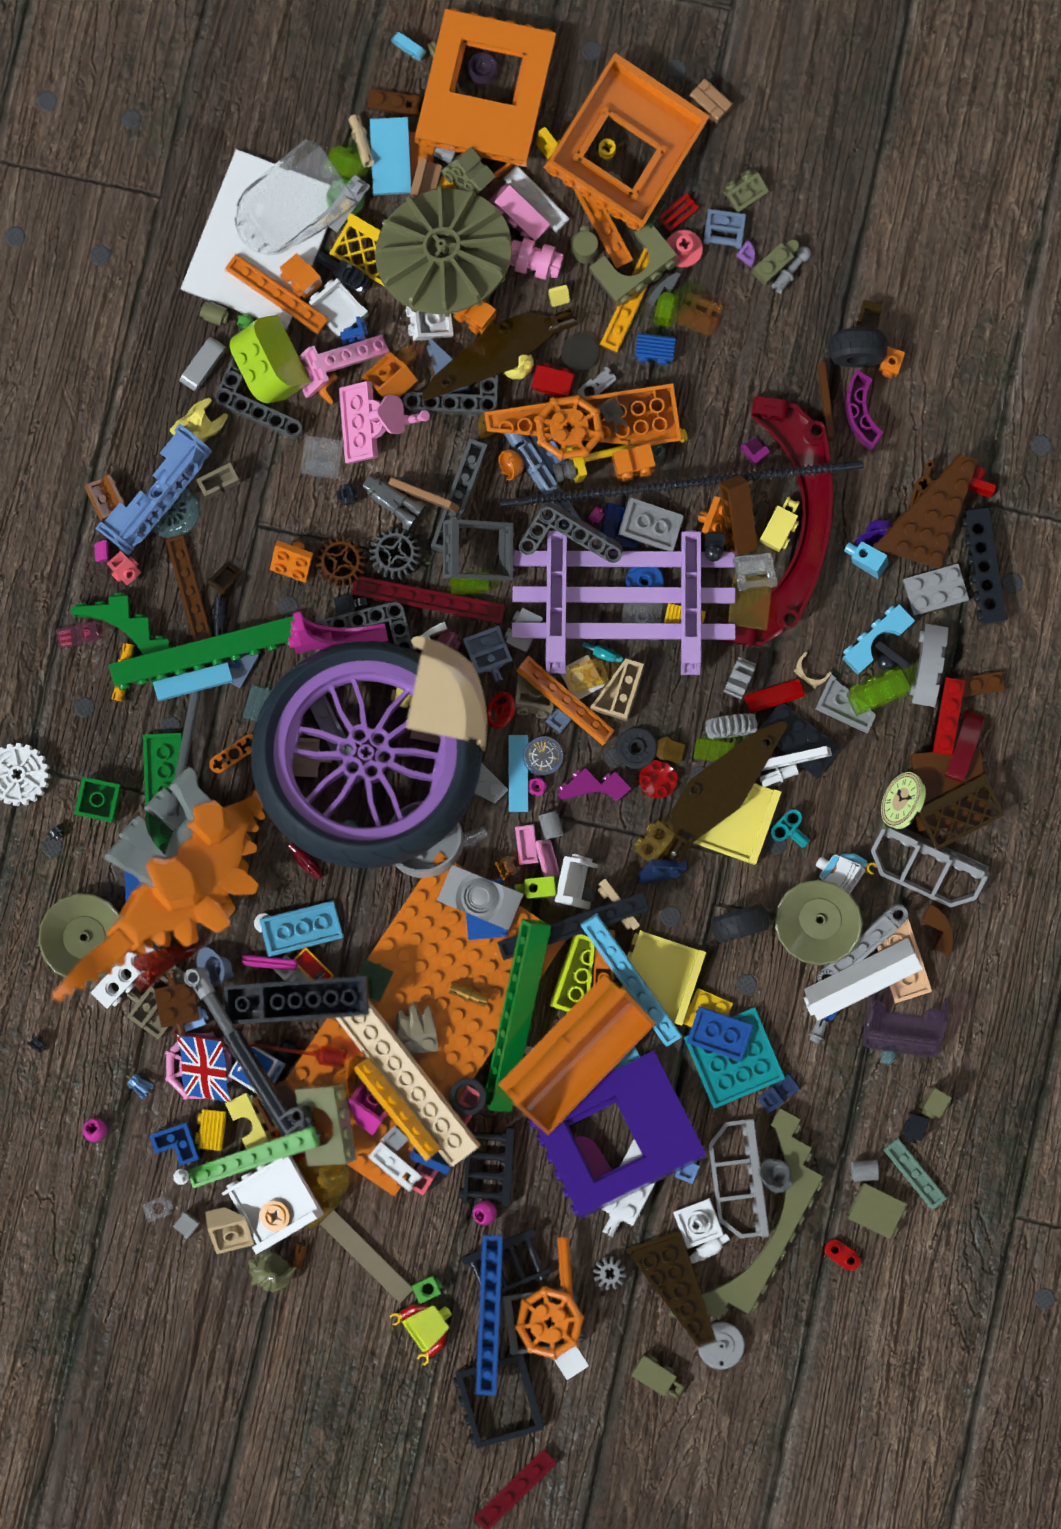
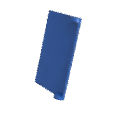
[466,878,508,940]

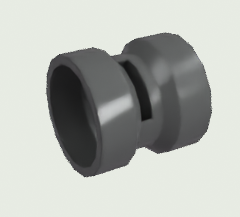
[553,460,576,482]

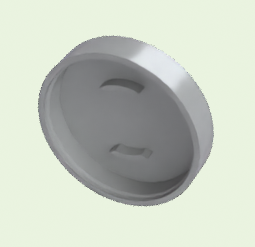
[389,801,464,878]

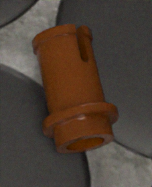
[290,1244,308,1270]

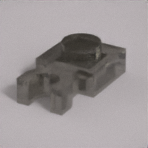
[598,396,629,433]

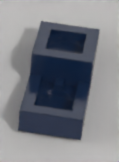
[757,1073,801,1113]

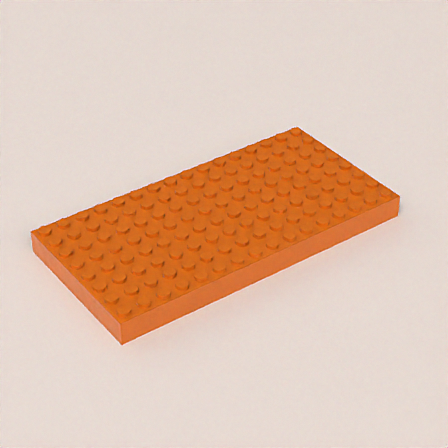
[287,852,567,1196]

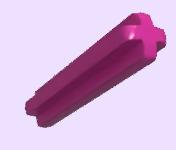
[241,954,298,971]

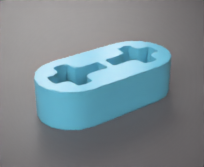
[392,32,426,61]

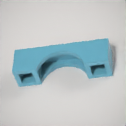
[842,604,915,675]

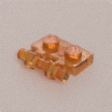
[675,292,723,337]

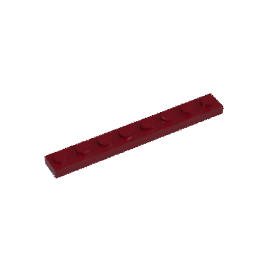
[351,576,505,624]

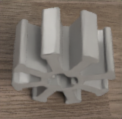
[723,657,756,699]

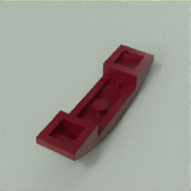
[945,709,984,783]

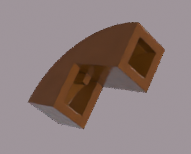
[921,904,953,956]

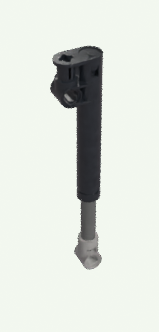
[184,967,324,1155]

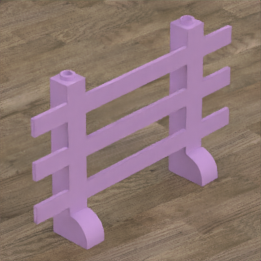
[512,529,735,675]

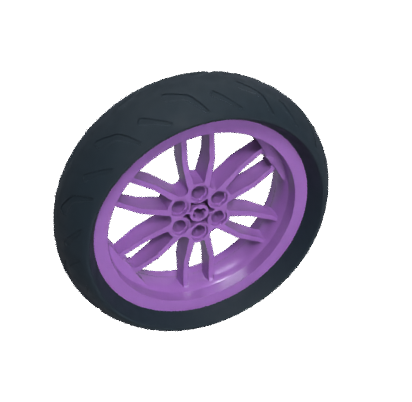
[251,641,482,868]

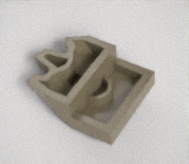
[395,1002,439,1054]

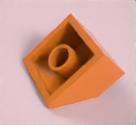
[362,351,418,400]

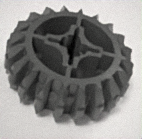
[369,528,421,579]

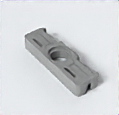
[574,367,616,397]

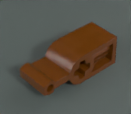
[907,460,934,509]

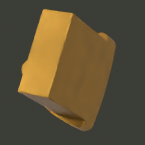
[478,412,495,439]
[656,737,685,763]

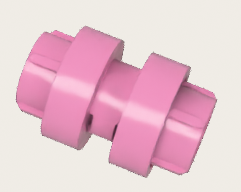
[510,238,564,280]

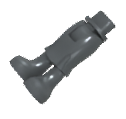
[362,475,429,533]

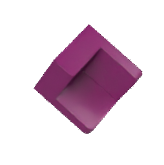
[740,437,770,466]

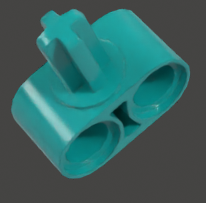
[770,809,810,848]

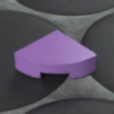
[736,240,755,267]

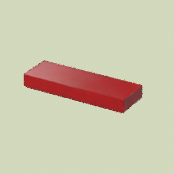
[744,679,805,714]

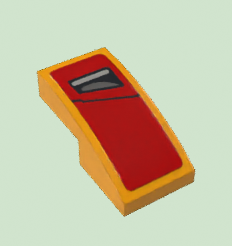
[294,948,334,980]

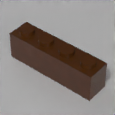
[719,475,758,556]

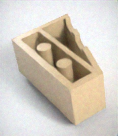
[590,659,644,721]

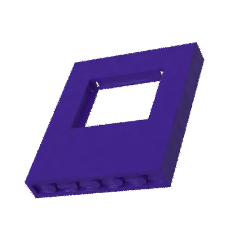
[528,1051,707,1219]

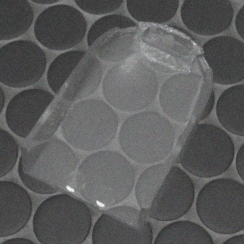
[235,138,358,255]

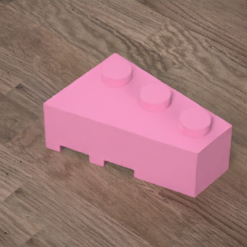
[488,185,550,241]

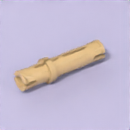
[349,114,375,167]

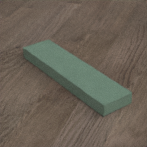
[883,1138,947,1211]

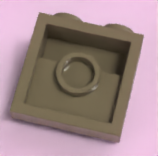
[514,673,556,718]

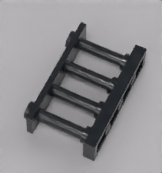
[459,1125,514,1207]
[461,1228,551,1302]

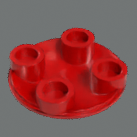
[639,760,677,799]

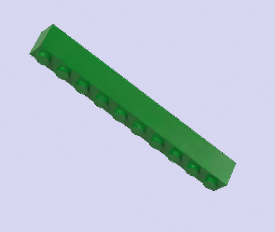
[108,616,294,690]
[484,919,551,1112]

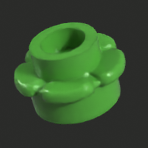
[237,314,254,329]

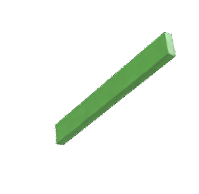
[187,1126,320,1188]

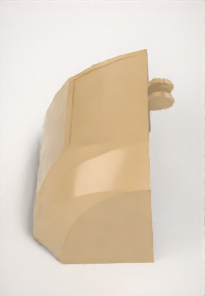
[406,636,487,752]

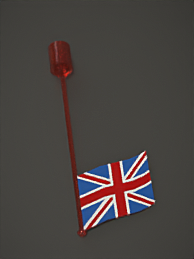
[173,1030,346,1102]

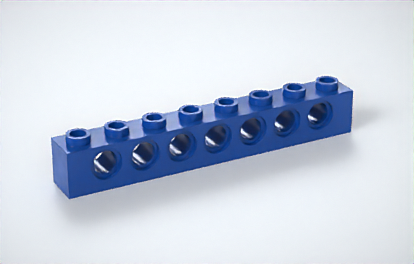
[476,1234,503,1395]

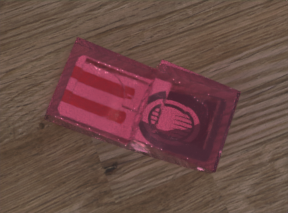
[56,622,99,649]

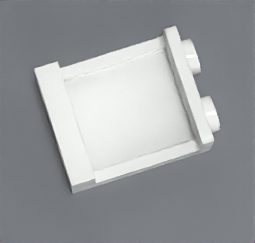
[309,278,369,340]
[555,854,598,910]

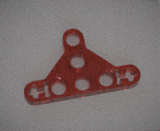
[132,944,197,992]

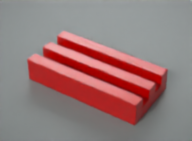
[658,194,699,233]

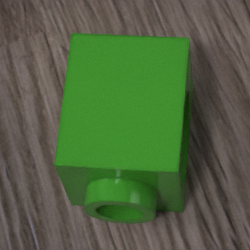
[412,1275,443,1304]

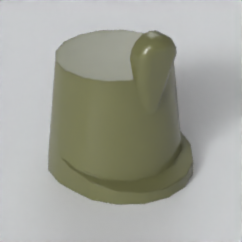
[570,226,600,264]

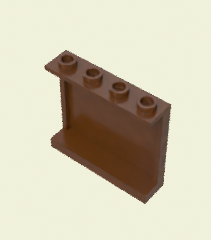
[910,748,991,832]

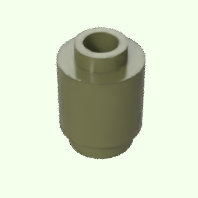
[200,302,230,326]

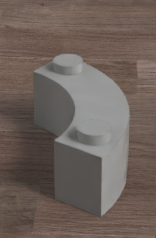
[909,624,948,707]

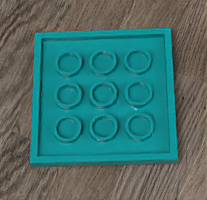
[684,1007,785,1109]

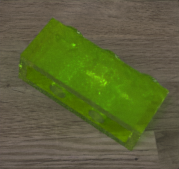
[847,669,911,716]

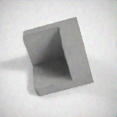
[381,1125,409,1153]
[173,1211,201,1239]

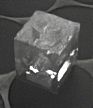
[142,1195,174,1223]

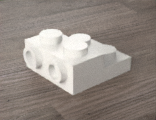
[406,307,454,341]

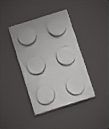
[618,498,683,552]
[903,564,969,616]

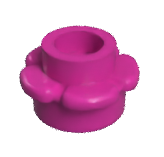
[588,506,604,524]
[528,777,547,796]

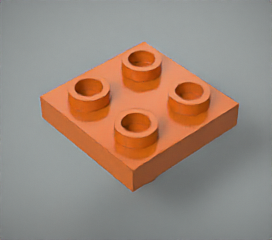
[698,496,727,545]
[270,540,313,583]

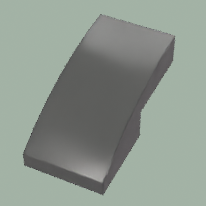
[648,272,681,306]

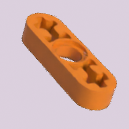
[209,734,253,774]

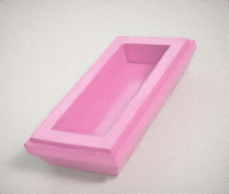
[515,825,539,865]
[535,840,560,877]

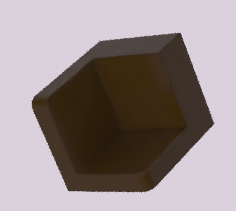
[856,300,882,329]

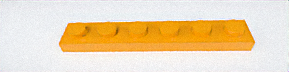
[353,1057,441,1161]

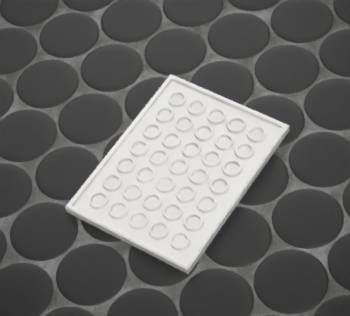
[181,149,331,330]

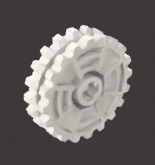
[0,743,50,806]

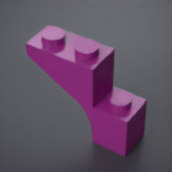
[557,768,631,803]

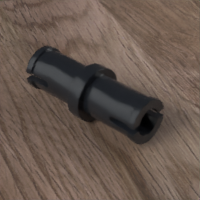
[212,598,228,636]

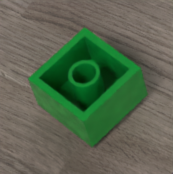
[74,777,123,824]

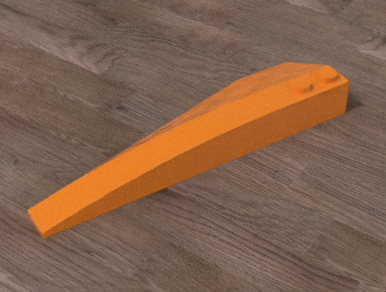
[484,384,681,446]

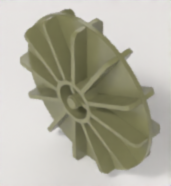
[375,186,512,317]

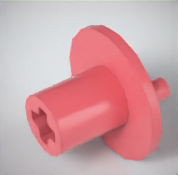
[667,230,702,267]

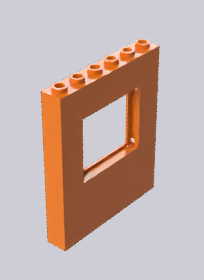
[415,8,556,167]
[543,53,710,231]

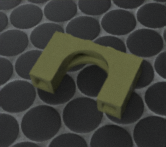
[589,222,679,307]
[295,1083,357,1166]

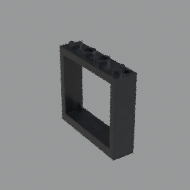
[453,1354,544,1449]

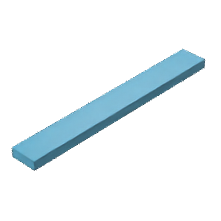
[581,914,682,1047]

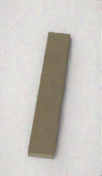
[317,1207,413,1303]

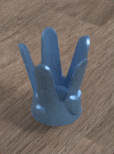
[126,1073,155,1100]

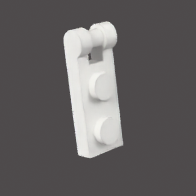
[368,1142,422,1192]

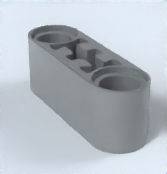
[179,336,227,392]

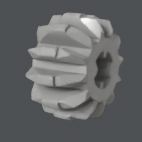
[593,1256,626,1290]

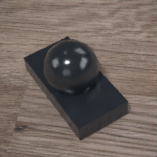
[703,533,725,562]
[875,640,910,671]

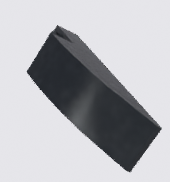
[224,976,370,1024]

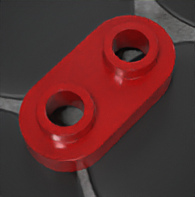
[824,1240,860,1271]

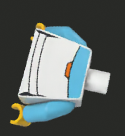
[816,854,877,893]

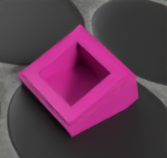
[95,540,110,562]

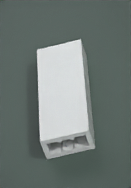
[803,938,922,1020]

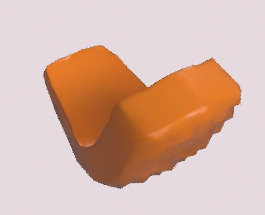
[318,372,338,405]

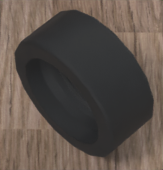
[450,1078,486,1115]

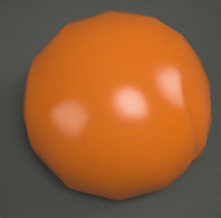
[499,449,524,480]

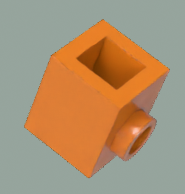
[878,346,905,378]

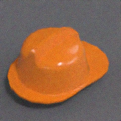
[332,1057,358,1101]

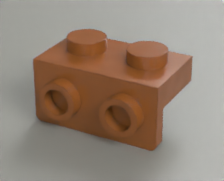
[84,474,125,521]

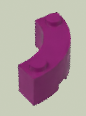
[845,369,883,451]

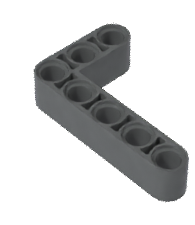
[215,357,303,439]
[403,375,498,415]
[519,502,623,563]
[315,602,413,650]

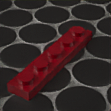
[473,1449,557,1529]

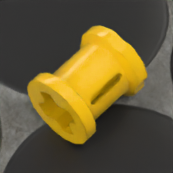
[598,139,616,160]

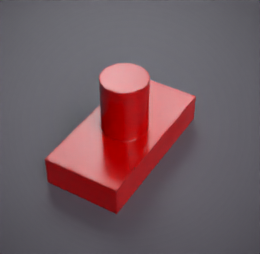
[968,467,996,498]

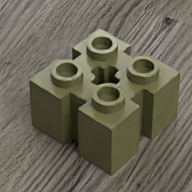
[441,147,496,193]

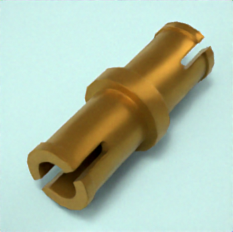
[449,982,489,1007]

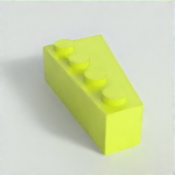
[549,934,595,1012]

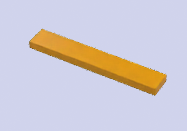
[600,248,649,353]

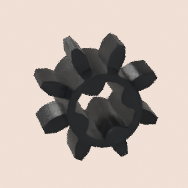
[336,484,360,506]

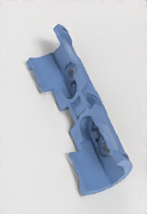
[95,424,212,556]

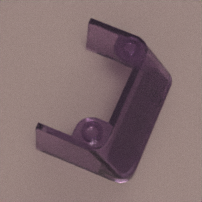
[862,993,949,1057]

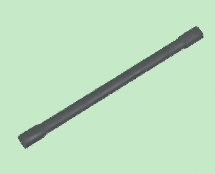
[167,664,207,816]

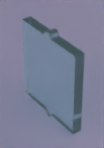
[242,685,271,722]

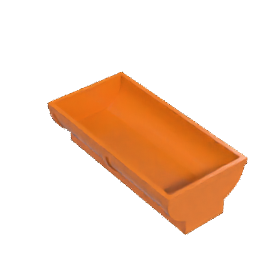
[498,975,656,1135]

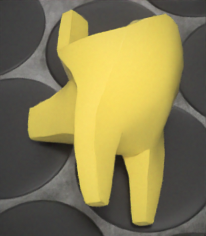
[169,398,228,442]

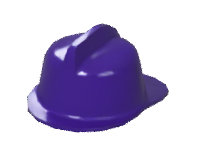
[856,520,893,546]

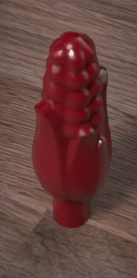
[288,842,323,879]

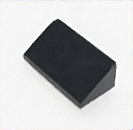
[271,1037,302,1081]

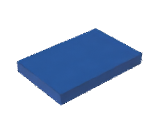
[687,1006,754,1062]

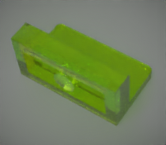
[450,572,490,595]
[693,738,735,762]

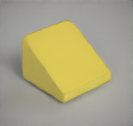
[548,285,570,307]

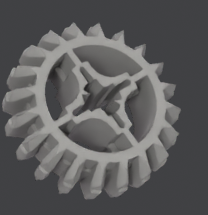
[705,713,758,739]

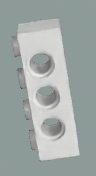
[91,941,162,1009]

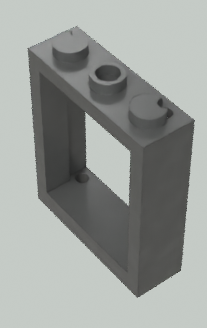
[443,519,515,582]
[503,1287,584,1355]

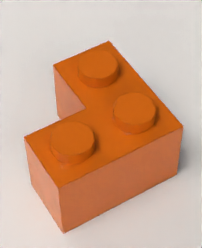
[279,253,322,300]

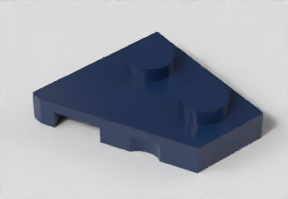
[636,859,687,884]

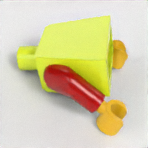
[390,1304,451,1365]

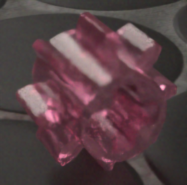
[437,630,461,652]

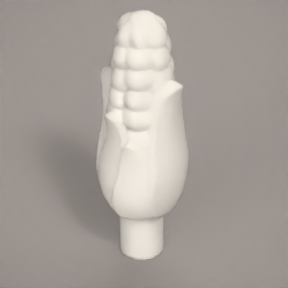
[689,1233,730,1264]

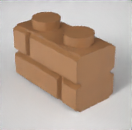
[689,79,733,124]

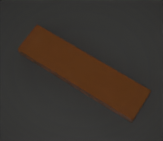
[817,362,835,441]

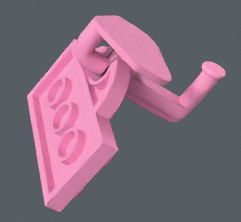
[339,381,430,464]

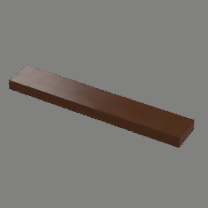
[165,534,212,642]

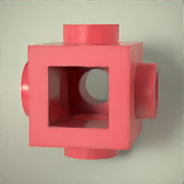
[107,551,141,585]

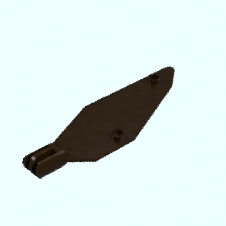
[422,308,577,400]
[664,721,787,863]

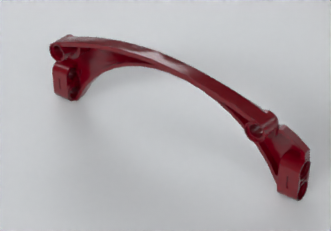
[719,396,833,646]

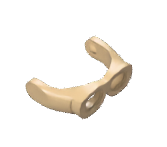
[794,651,832,688]

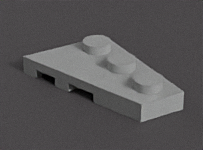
[815,674,876,733]
[474,763,508,803]

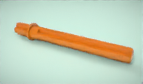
[557,1237,575,1343]

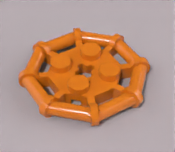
[534,394,605,461]
[515,1286,585,1360]

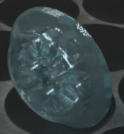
[145,488,199,538]

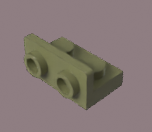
[722,170,769,212]

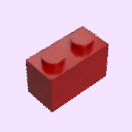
[531,364,574,398]

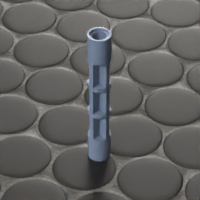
[504,433,581,532]

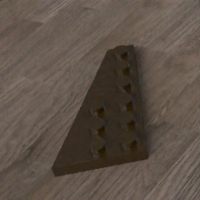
[625,1231,717,1348]

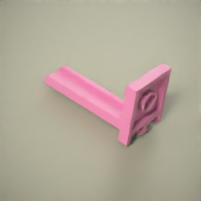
[299,335,389,398]

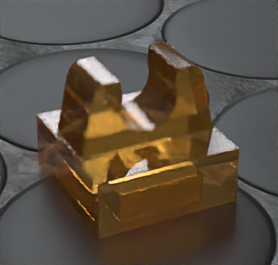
[495,855,521,880]

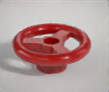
[486,692,515,729]

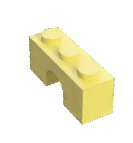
[225,1093,273,1149]

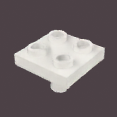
[673,1198,724,1249]

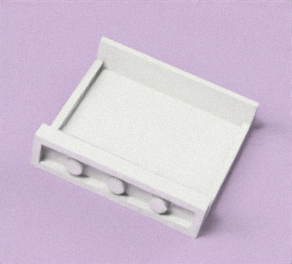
[222,1155,324,1254]

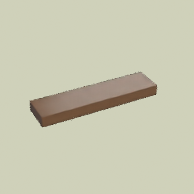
[388,477,460,513]

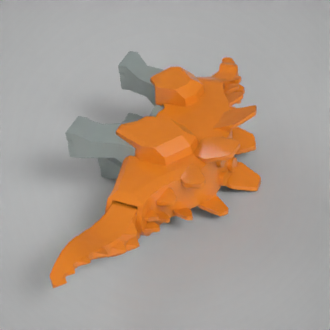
[52,767,265,1001]

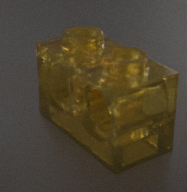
[566,658,609,694]
[633,821,675,863]

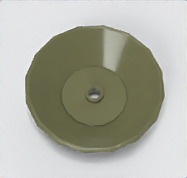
[774,880,863,966]
[38,893,120,981]

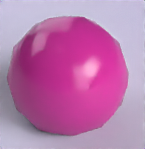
[82,1118,107,1142]
[473,1201,497,1225]

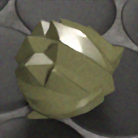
[248,1250,296,1293]

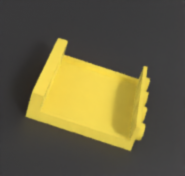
[693,784,781,865]
[620,930,706,1026]

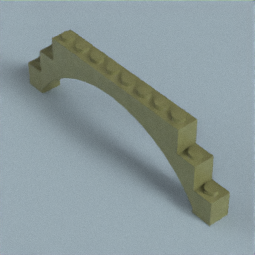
[668,1108,824,1319]

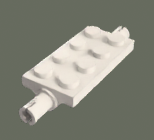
[602,1139,656,1237]

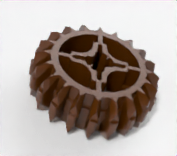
[315,536,367,587]

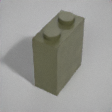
[846,1183,908,1239]

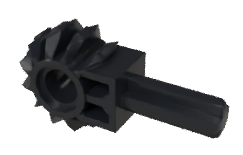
[315,252,371,293]

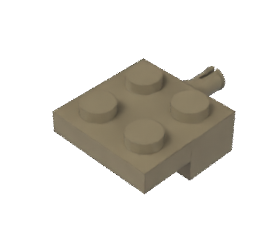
[127,986,169,1040]

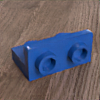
[340,316,368,346]

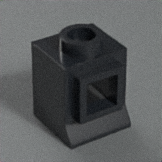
[903,1113,928,1144]

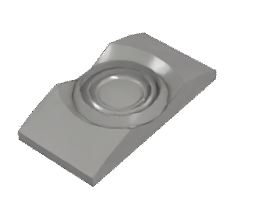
[437,865,524,930]

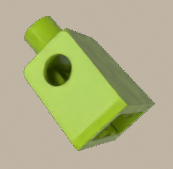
[515,876,560,899]

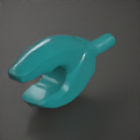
[582,642,624,662]

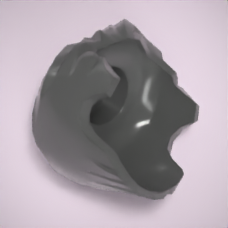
[759,1159,793,1193]

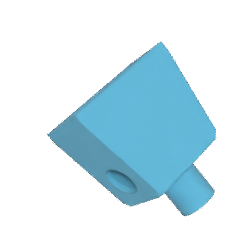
[844,542,889,580]

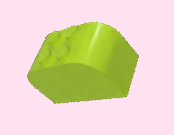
[230,314,311,403]

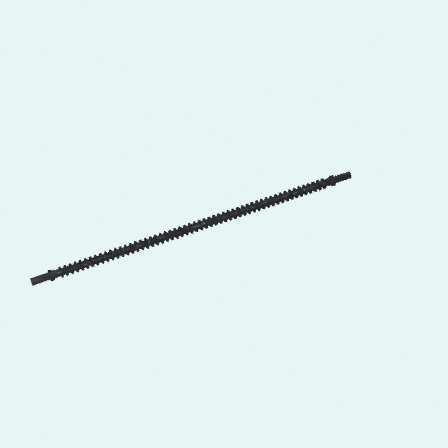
[500,461,864,507]

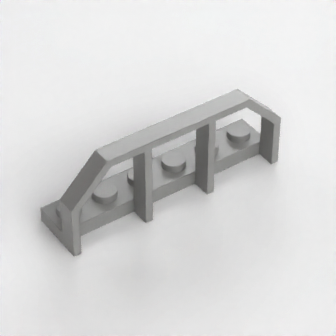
[871,821,989,908]
[708,1119,769,1238]

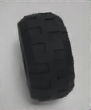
[830,327,887,368]
[711,904,770,944]

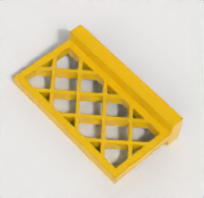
[329,213,384,286]

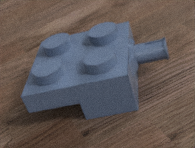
[463,626,512,682]

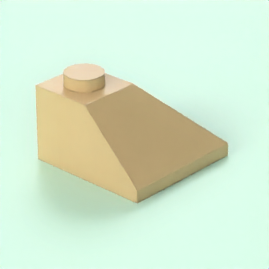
[205,1207,254,1254]

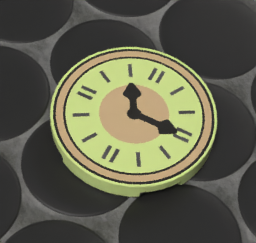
[881,772,926,829]

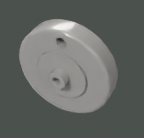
[698,1322,745,1369]

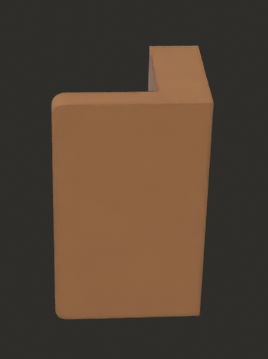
[410,157,442,197]

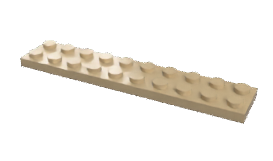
[336,1001,480,1168]

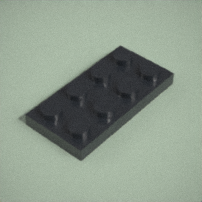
[759,703,841,779]

